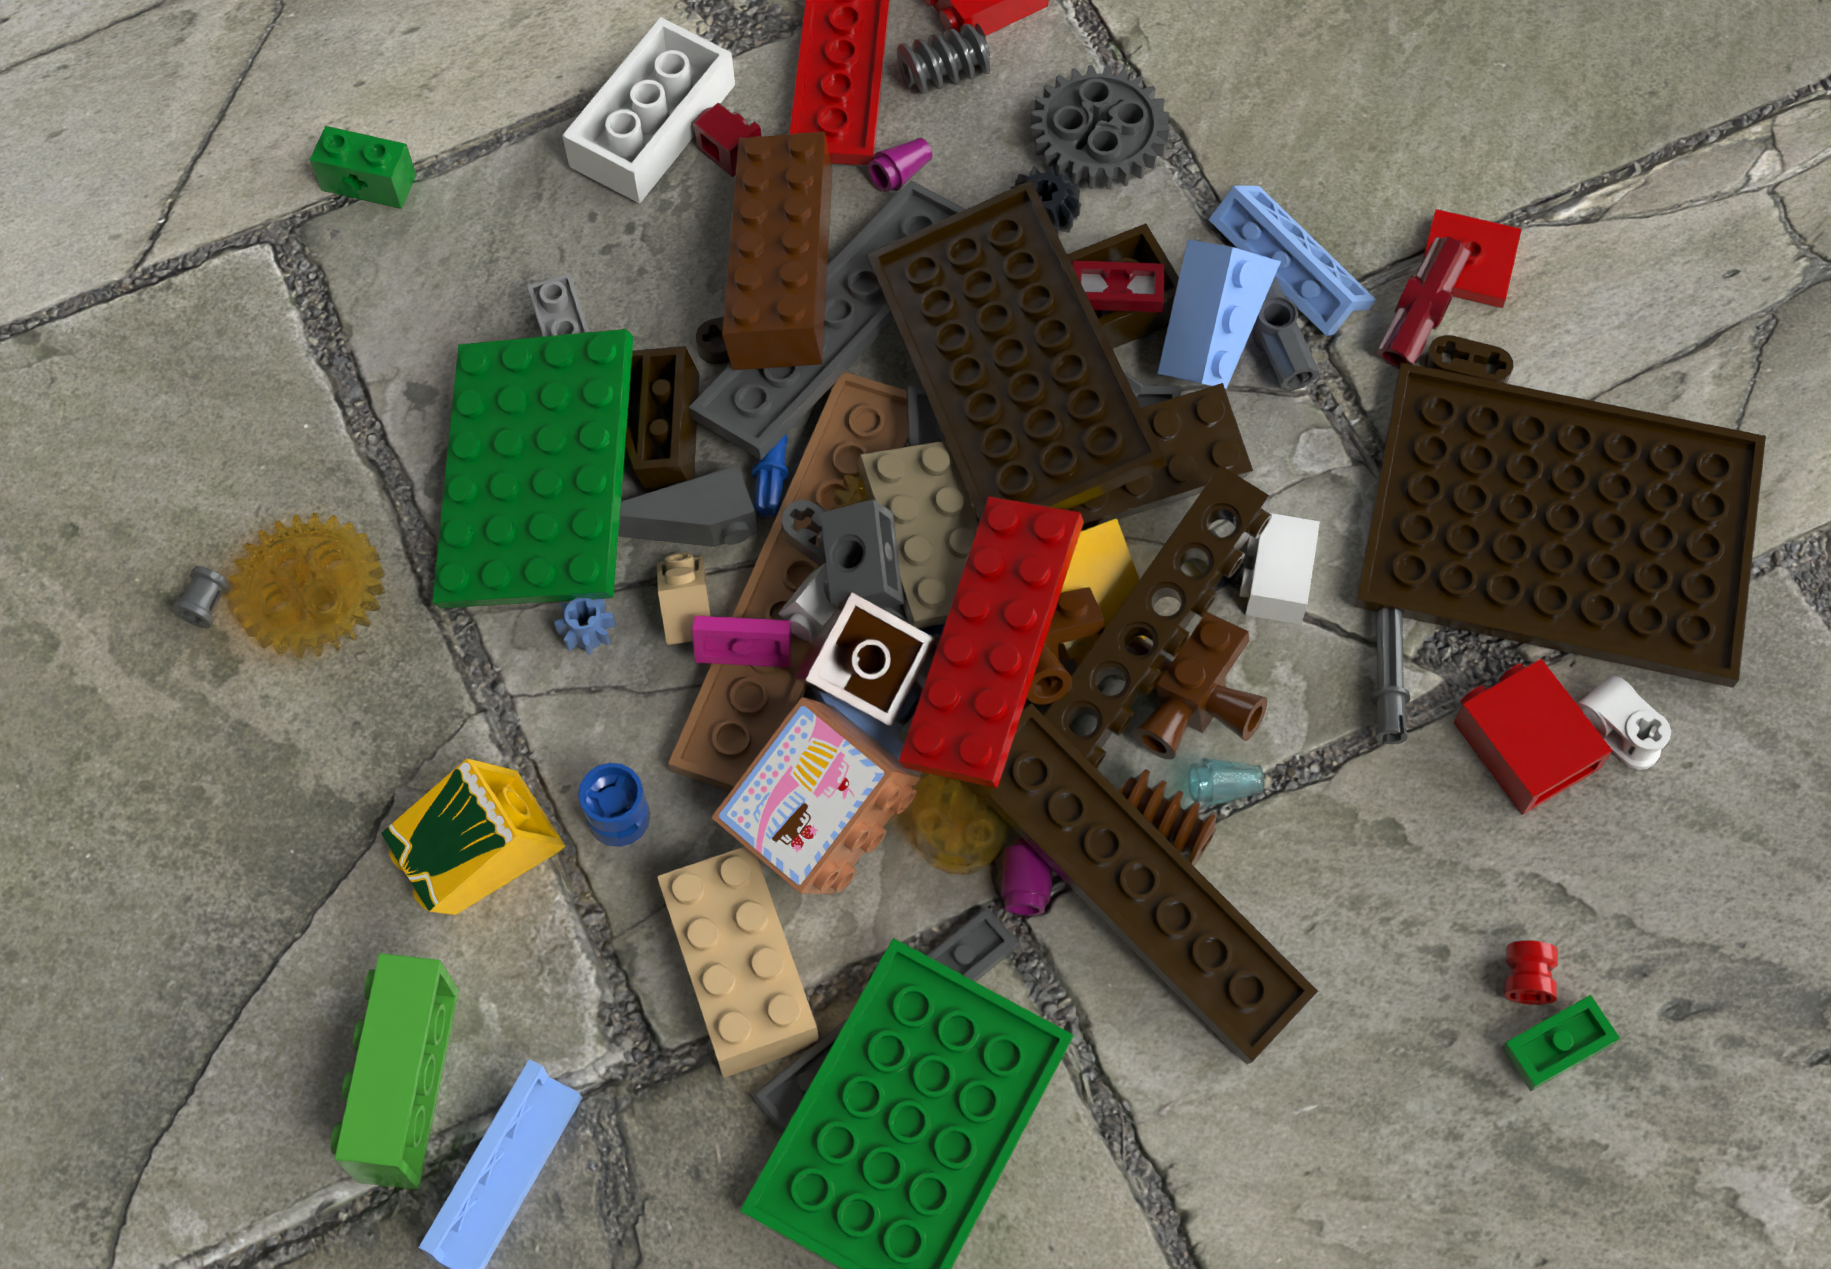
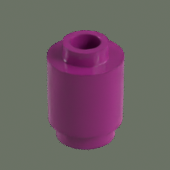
[1001,839,1052,916]

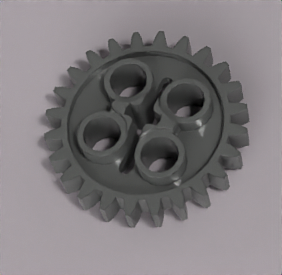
[1030,65,1170,190]

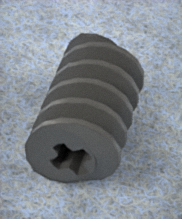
[897,23,990,94]

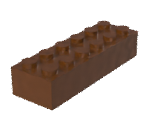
[722,132,833,370]

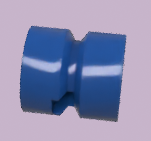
[578,763,650,847]

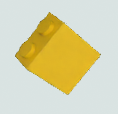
[1058,518,1146,666]

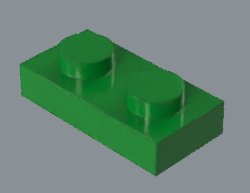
[1501,995,1620,1092]

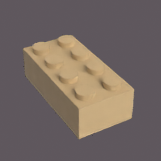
[657,846,819,1078]

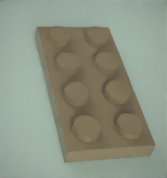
[857,441,978,629]

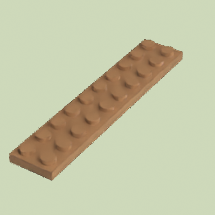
[668,372,908,792]

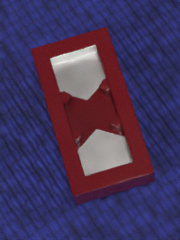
[1073,261,1164,312]

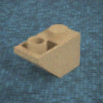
[657,552,712,645]

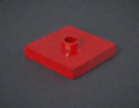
[1422,209,1522,308]

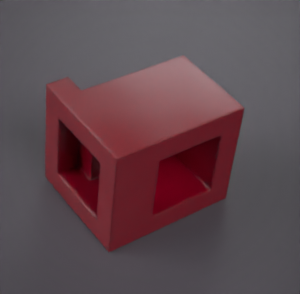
[693,103,761,177]

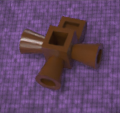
[1027,587,1105,704]
[1118,612,1267,760]

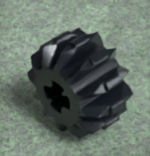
[1010,165,1081,235]

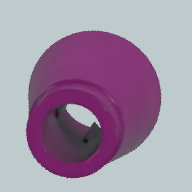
[868,138,933,192]

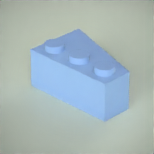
[1158,239,1281,389]

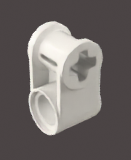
[1577,675,1671,770]

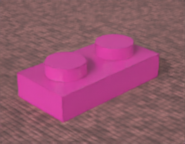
[692,616,792,667]

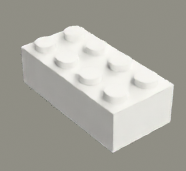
[562,17,735,204]

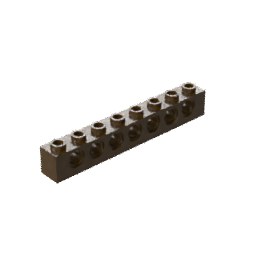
[1044,465,1272,769]

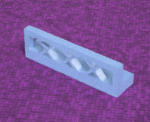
[1209,186,1376,336]
[418,1059,582,1269]

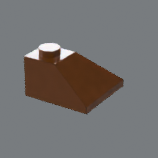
[794,592,936,726]

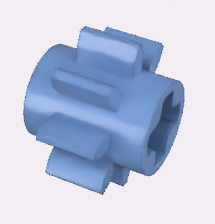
[554,598,616,655]

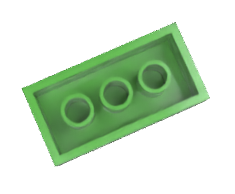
[331,953,459,1190]

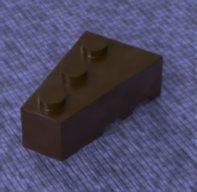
[625,346,699,493]

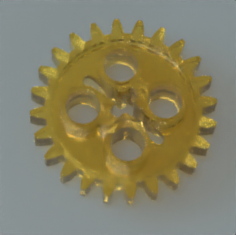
[228,513,385,658]

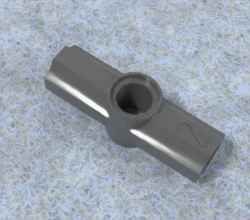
[1252,276,1319,391]

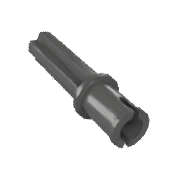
[1371,608,1410,745]

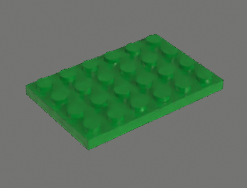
[432,329,634,609]
[740,938,1074,1269]

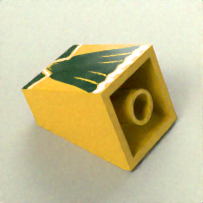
[381,758,566,915]

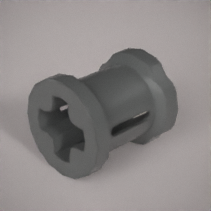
[171,566,232,628]

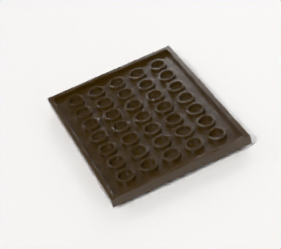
[1354,362,1766,688]

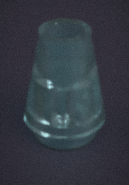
[1188,758,1264,807]

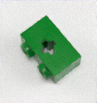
[309,126,417,209]

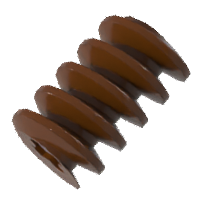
[1119,769,1217,866]

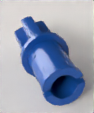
[752,434,788,517]

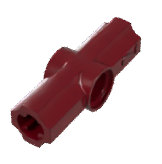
[1377,237,1471,369]

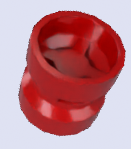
[1504,940,1558,1005]

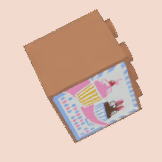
[711,697,921,895]

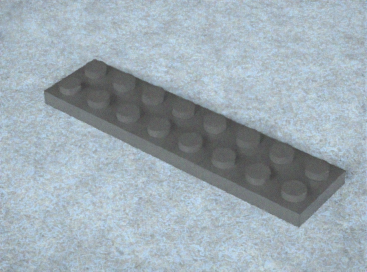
[689,180,966,460]

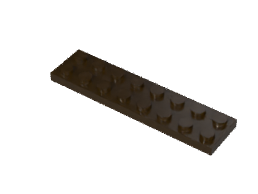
[967,704,1318,1065]

